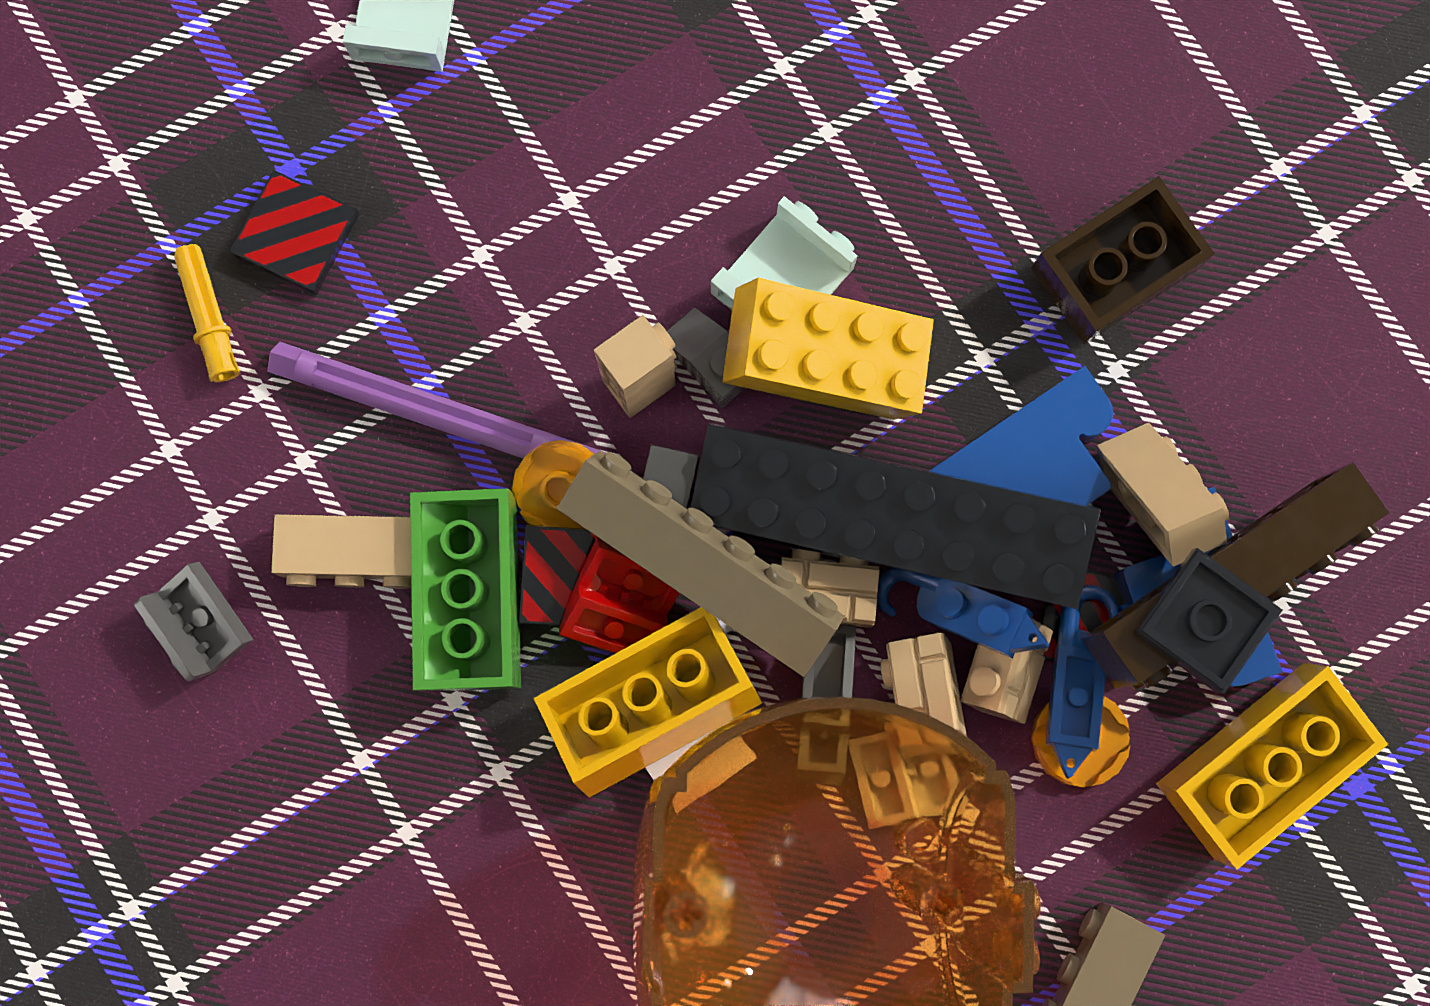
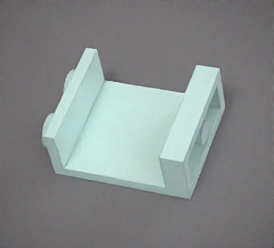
[343,0,454,72]
[711,196,858,310]

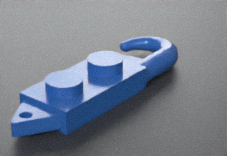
[877,567,1050,658]
[1045,585,1119,779]

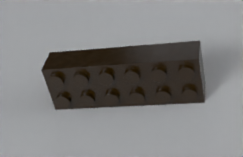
[1081,462,1390,690]

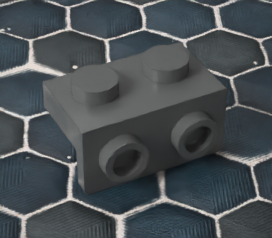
[134,562,254,682]

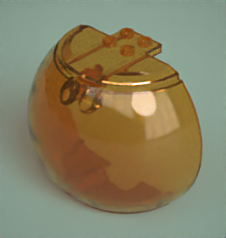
[633,695,1041,1006]

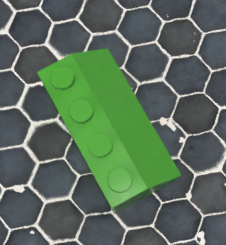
[410,488,521,691]

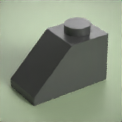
[667,307,745,408]

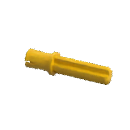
[174,244,240,382]

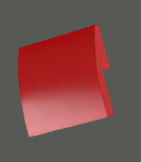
[559,537,680,653]

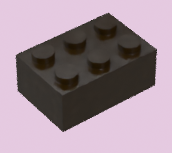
[1031,176,1215,345]

